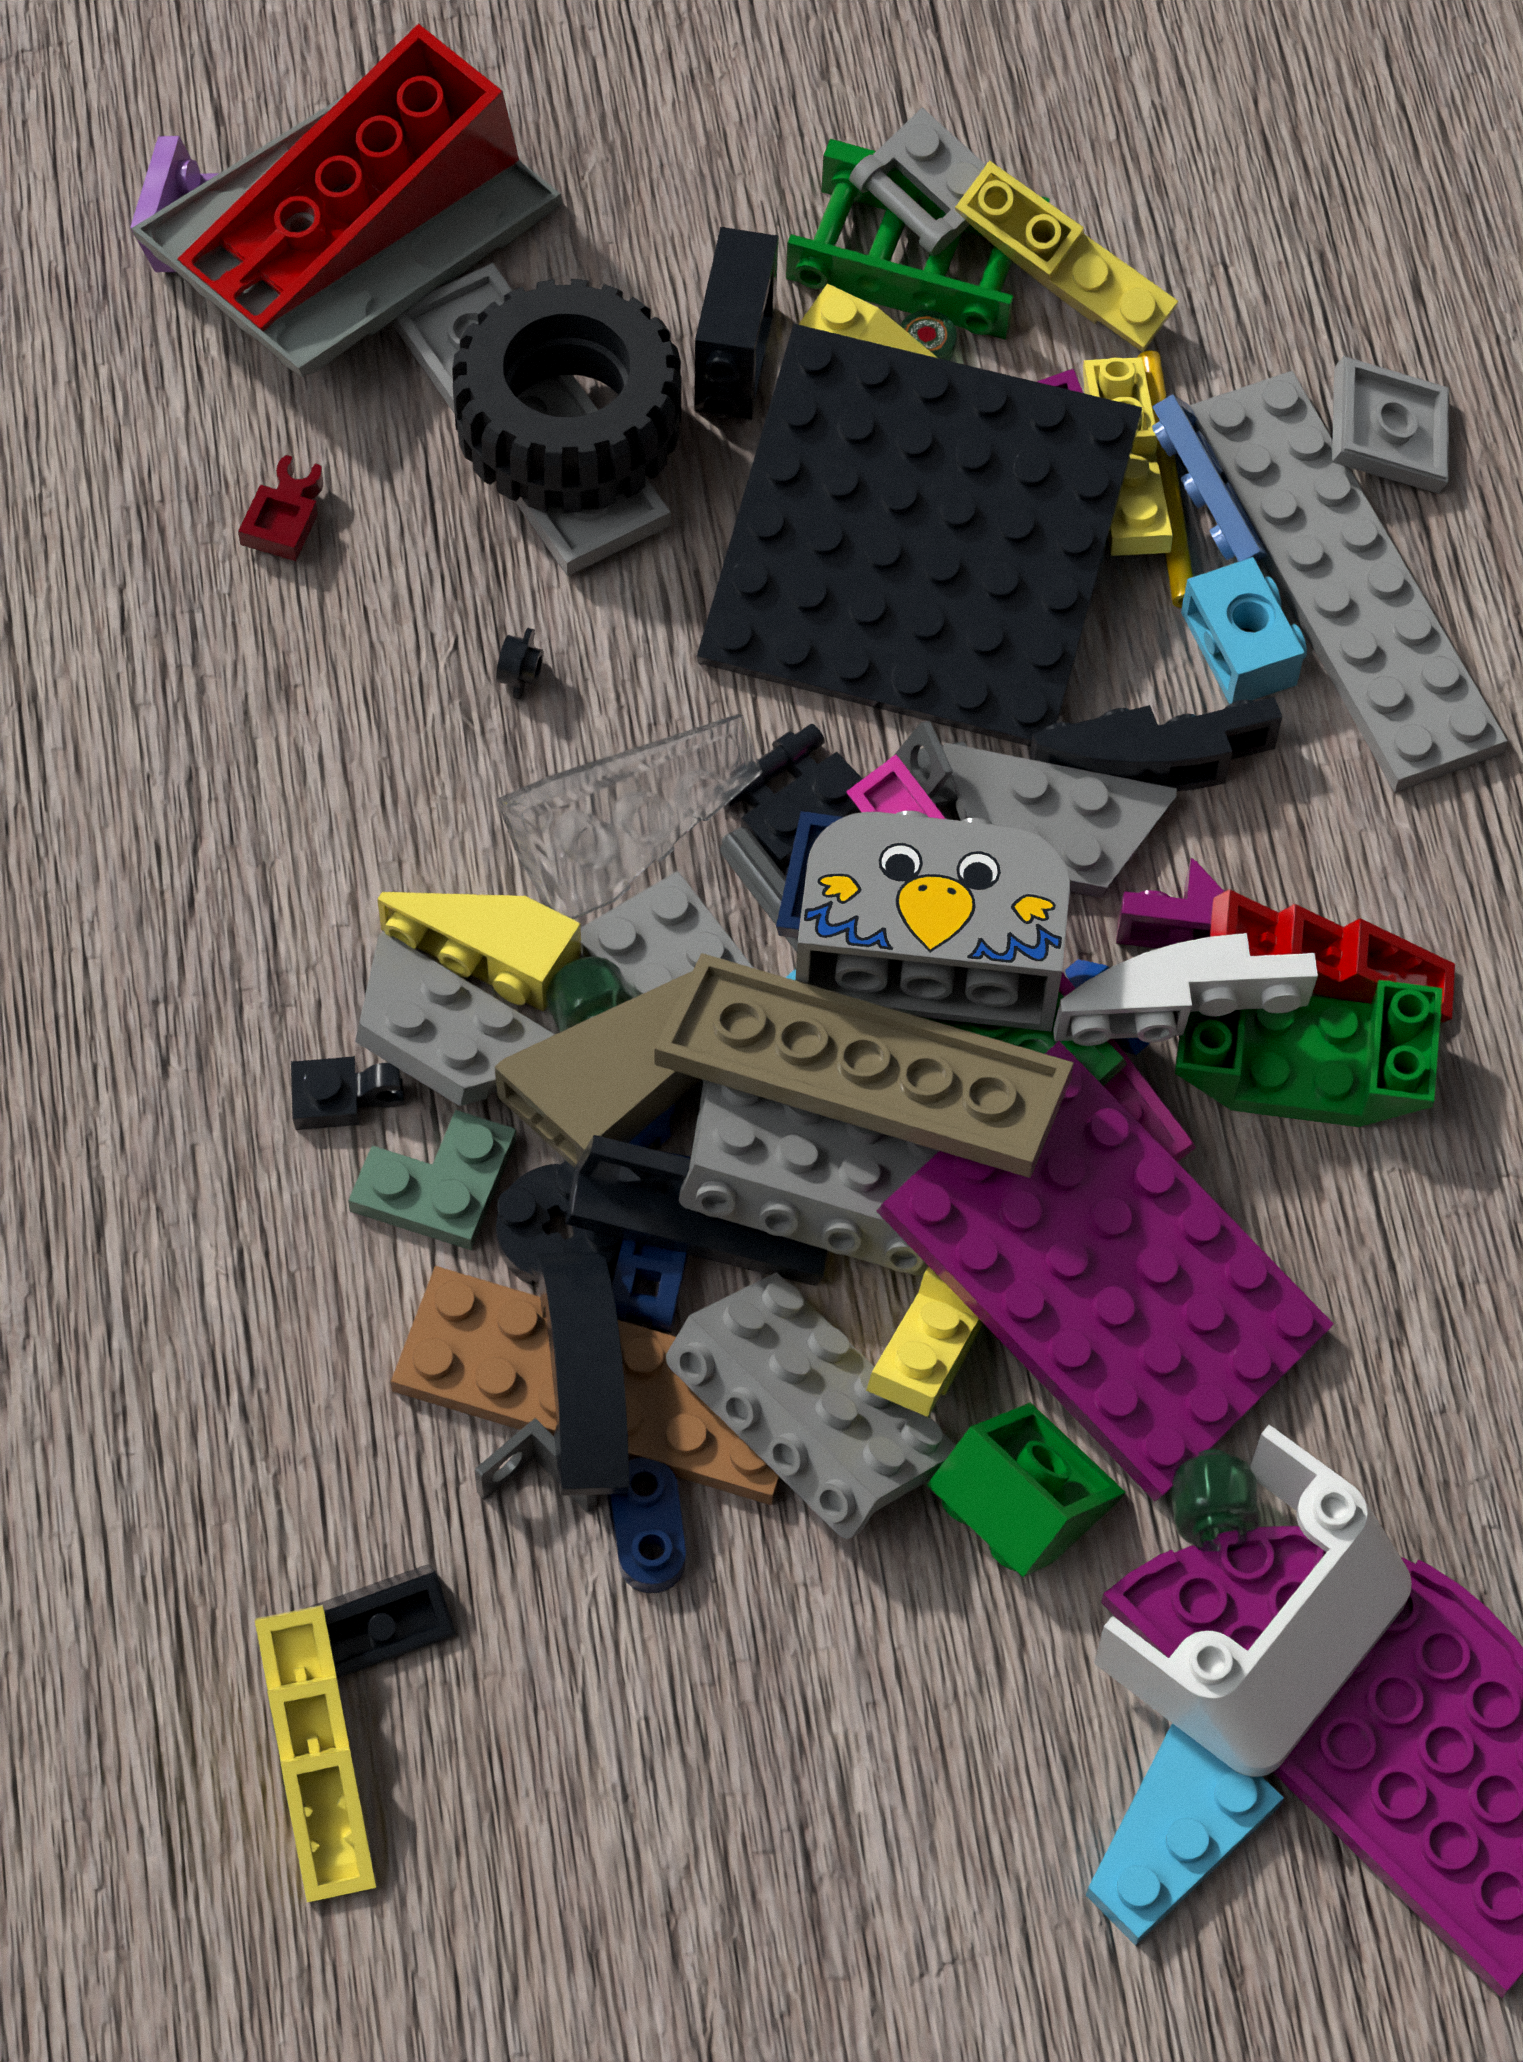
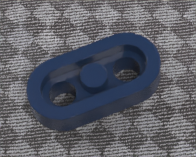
[611,1457,686,1593]

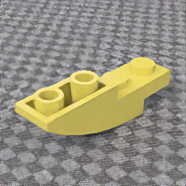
[955,160,1178,352]
[1083,357,1173,556]
[866,1266,983,1417]

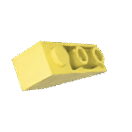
[377,892,582,1012]

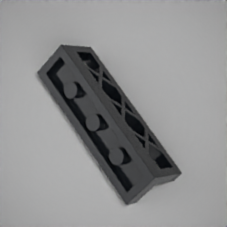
[565,1135,827,1286]

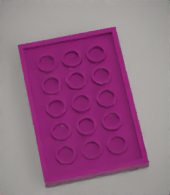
[876,1041,1334,1502]

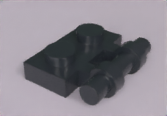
[714,724,863,871]

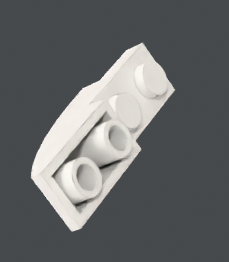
[1054,933,1318,1046]

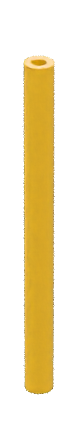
[1137,350,1193,608]

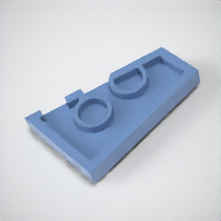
[1152,394,1267,562]

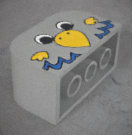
[795,811,1070,1032]

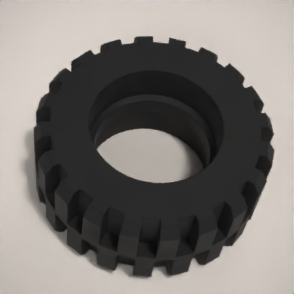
[452,279,682,513]

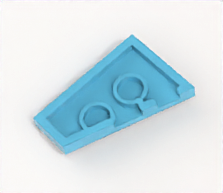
[1086,1723,1284,1946]

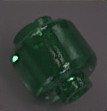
[546,956,634,1032]
[1171,1449,1261,1552]

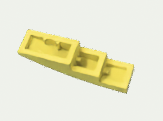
[255,1605,376,1903]

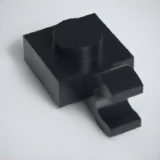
[291,1056,404,1130]

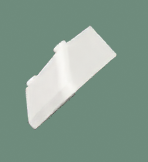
[1094,1425,1412,1777]

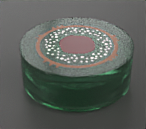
[900,310,957,361]

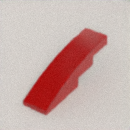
[1210,889,1455,1023]

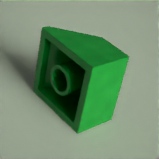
[927,1402,1126,1577]

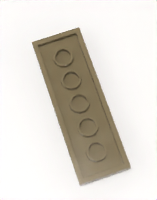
[654,953,1073,1178]

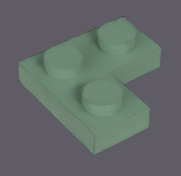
[348,1110,517,1251]

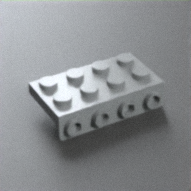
[679,1080,939,1276]
[666,1272,956,1539]

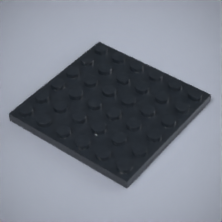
[697,324,1142,747]

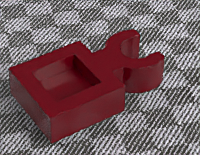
[238,455,323,561]

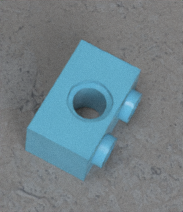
[1181,557,1307,705]

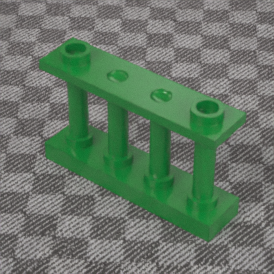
[786,139,1050,340]

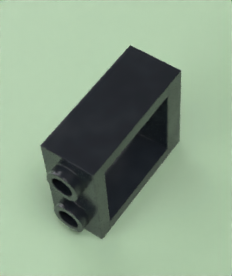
[694,227,779,420]

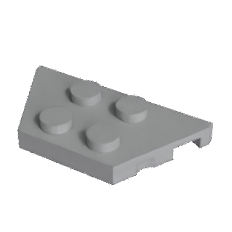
[942,743,1177,898]
[355,931,555,1106]

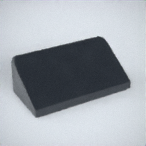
[304,1564,457,1678]

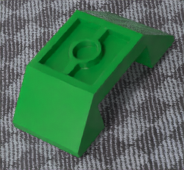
[1175,980,1443,1127]

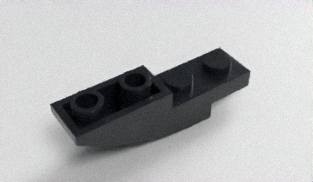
[1029,697,1283,792]

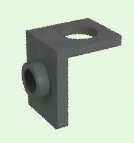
[894,721,967,808]
[475,1418,597,1512]

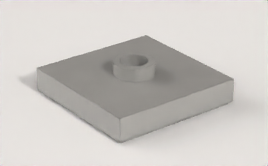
[1332,356,1449,494]

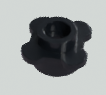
[496,628,544,699]

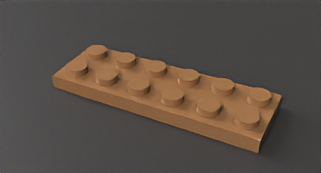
[391,1266,781,1506]

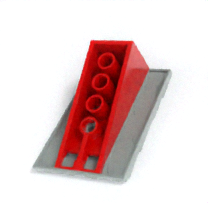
[132,23,563,377]

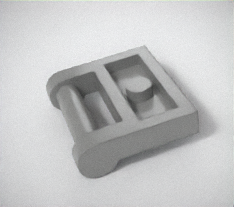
[849,107,986,256]

